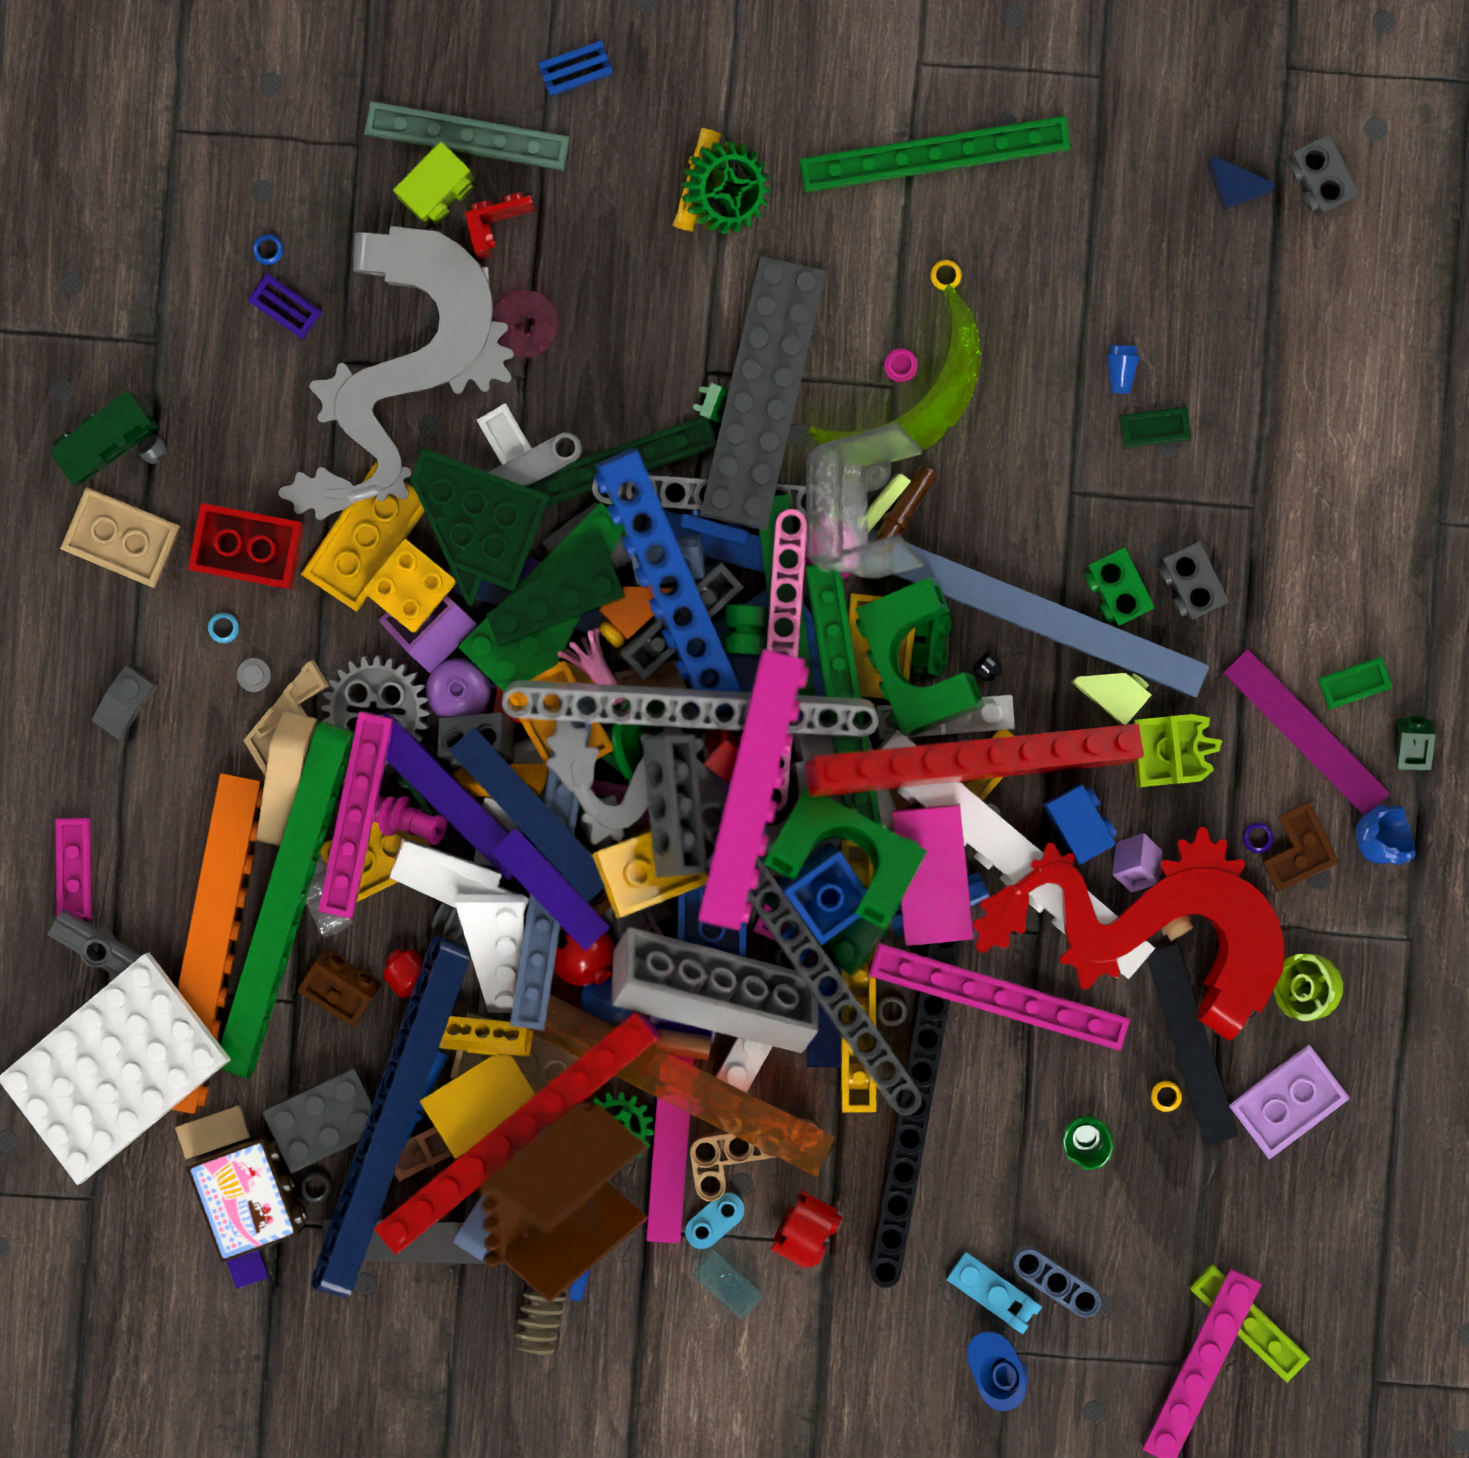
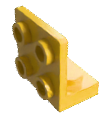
[362,539,456,633]

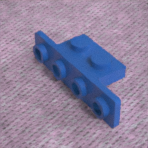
[645,510,765,573]

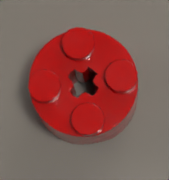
[770,1190,843,1269]

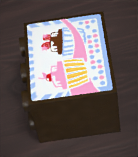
[186,1132,308,1263]

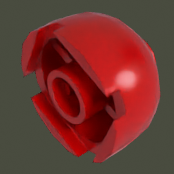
[553,930,616,986]

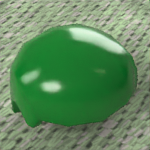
[1062,1115,1114,1170]

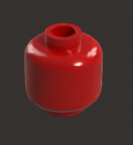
[383,949,424,999]

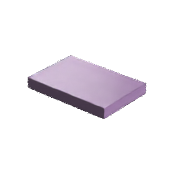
[1228,1044,1350,1160]

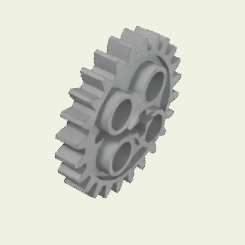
[321,655,432,764]

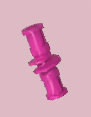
[373,795,447,845]

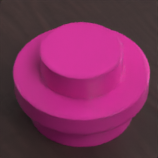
[884,348,918,382]

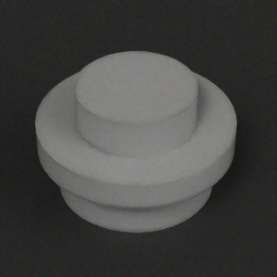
[237,658,271,692]

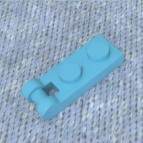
[946,1251,1043,1334]

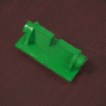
[911,613,951,676]

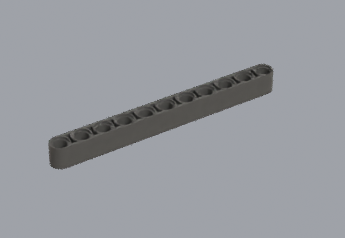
[701,801,921,1115]

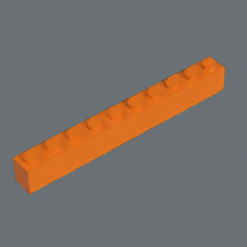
[171,773,264,1114]

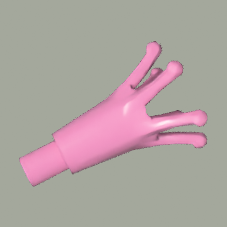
[557,627,625,706]

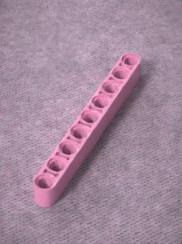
[766,509,807,813]

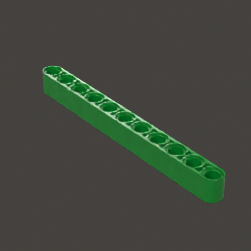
[220,721,355,1079]

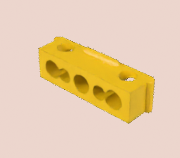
[439,1016,533,1056]

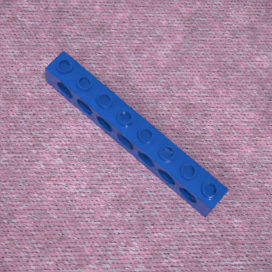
[593,448,742,713]

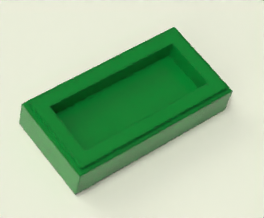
[1317,656,1393,710]

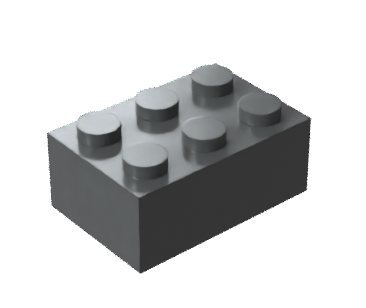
[262,1066,374,1173]

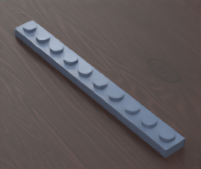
[510,695,595,1030]

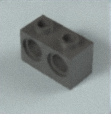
[1287,134,1360,217]
[1158,541,1229,621]
[438,712,515,770]

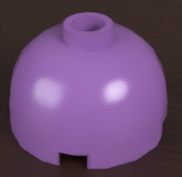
[425,657,493,718]

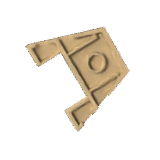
[243,660,350,784]

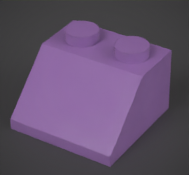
[378,594,478,674]

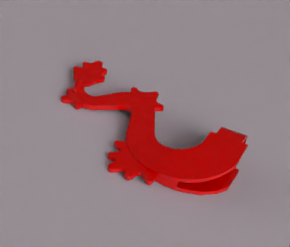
[972,827,1285,1041]

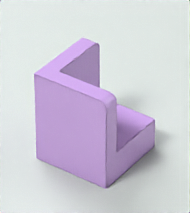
[1113,833,1163,893]

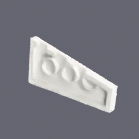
[455,894,524,1013]

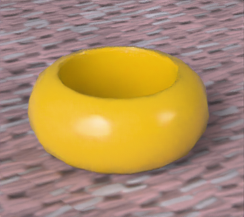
[930,260,962,291]
[599,621,625,648]
[1151,1081,1182,1112]

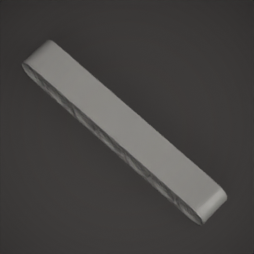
[592,475,826,517]

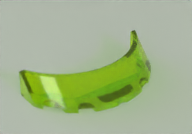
[807,284,980,464]

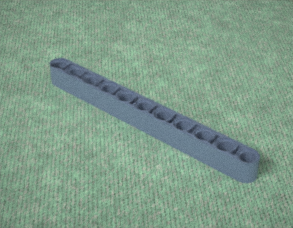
[858,529,1210,698]

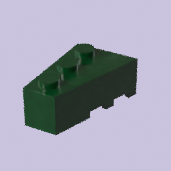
[49,390,160,486]

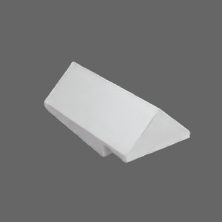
[390,837,529,913]

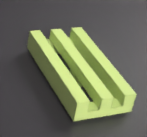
[855,474,911,534]

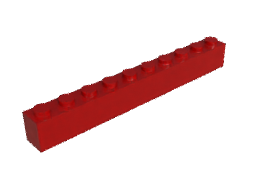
[804,724,1144,797]
[374,1012,662,1255]

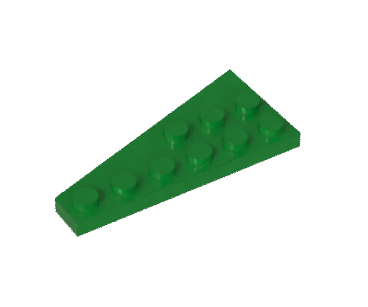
[458,502,624,693]

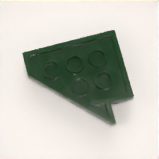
[410,448,550,607]

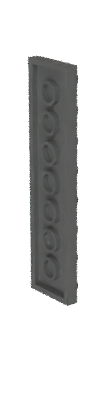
[700,256,826,531]

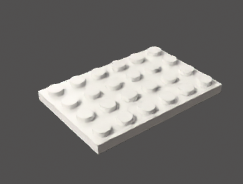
[0,952,231,1185]

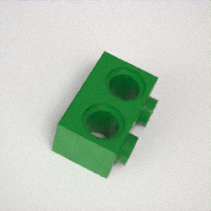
[1084,548,1155,627]

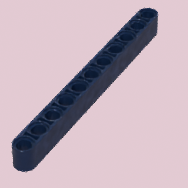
[311,936,471,1298]

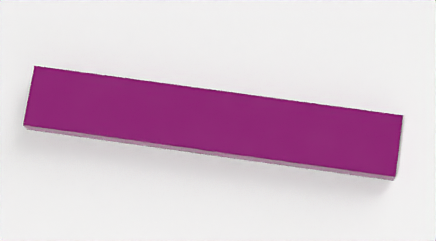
[1223,649,1390,816]

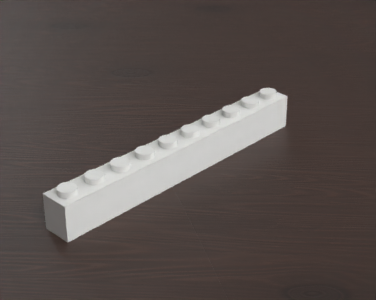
[876,728,1155,979]

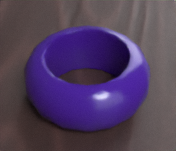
[1242,822,1274,854]

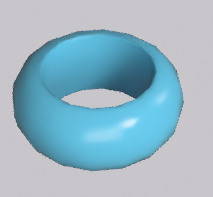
[208,612,239,644]

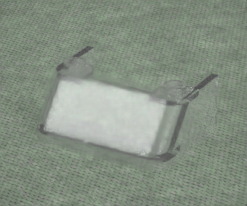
[806,423,924,578]

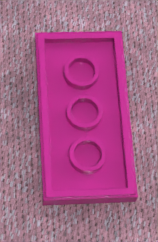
[892,804,973,946]

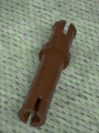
[869,466,937,557]

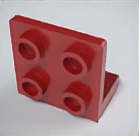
[465,193,535,260]

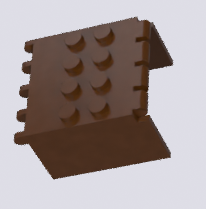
[480,1102,647,1303]

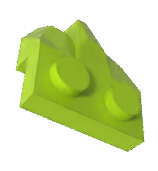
[1130,714,1222,788]

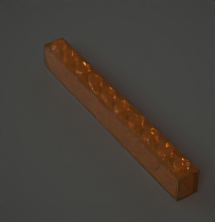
[529,995,836,1177]

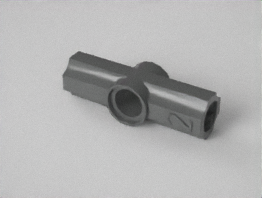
[47,908,141,977]

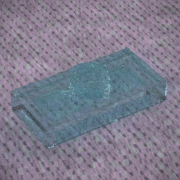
[692,1249,765,1321]

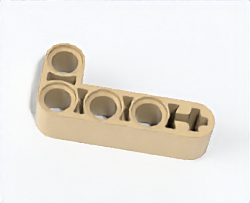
[257,711,318,846]
[690,1119,821,1201]

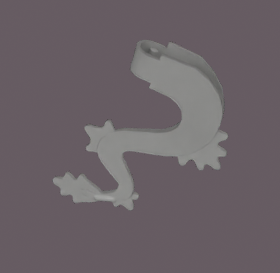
[279,226,514,520]
[546,719,843,906]

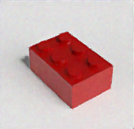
[188,503,305,590]

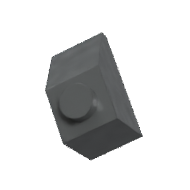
[92,665,159,740]

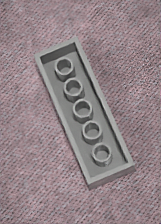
[612,927,818,1053]

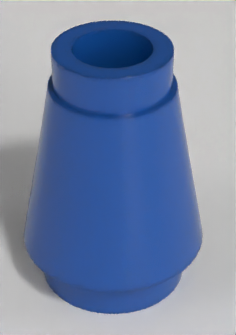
[1106,344,1140,394]

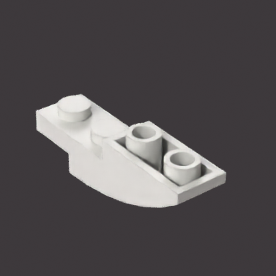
[877,695,1015,739]

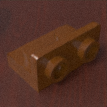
[297,949,382,1028]

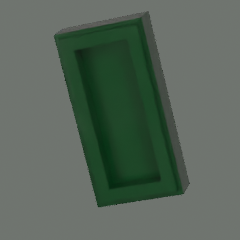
[1119,406,1191,449]

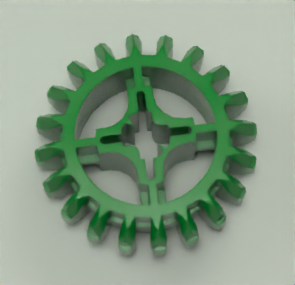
[681,141,772,234]

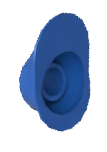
[967,1332,1029,1411]

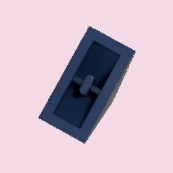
[1207,156,1275,211]

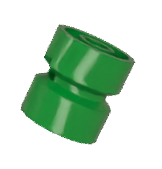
[723,605,769,656]

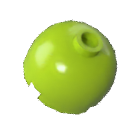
[1273,953,1343,1021]

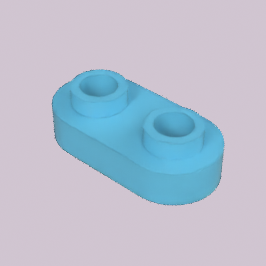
[685,1192,744,1249]

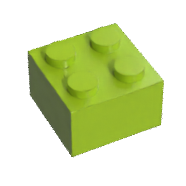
[393,142,475,228]

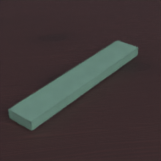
[364,101,570,171]

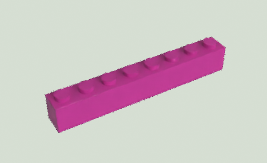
[698,649,809,930]

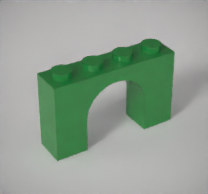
[856,577,985,737]
[764,786,927,930]

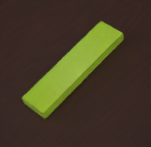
[1189,1264,1310,1383]

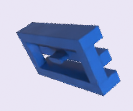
[538,40,613,97]

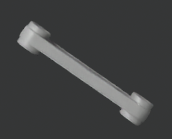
[488,433,582,487]

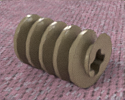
[512,1283,566,1355]

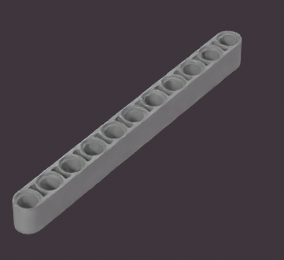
[502,680,878,736]

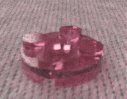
[492,290,559,359]

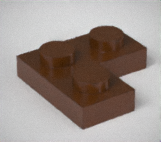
[1262,802,1339,892]

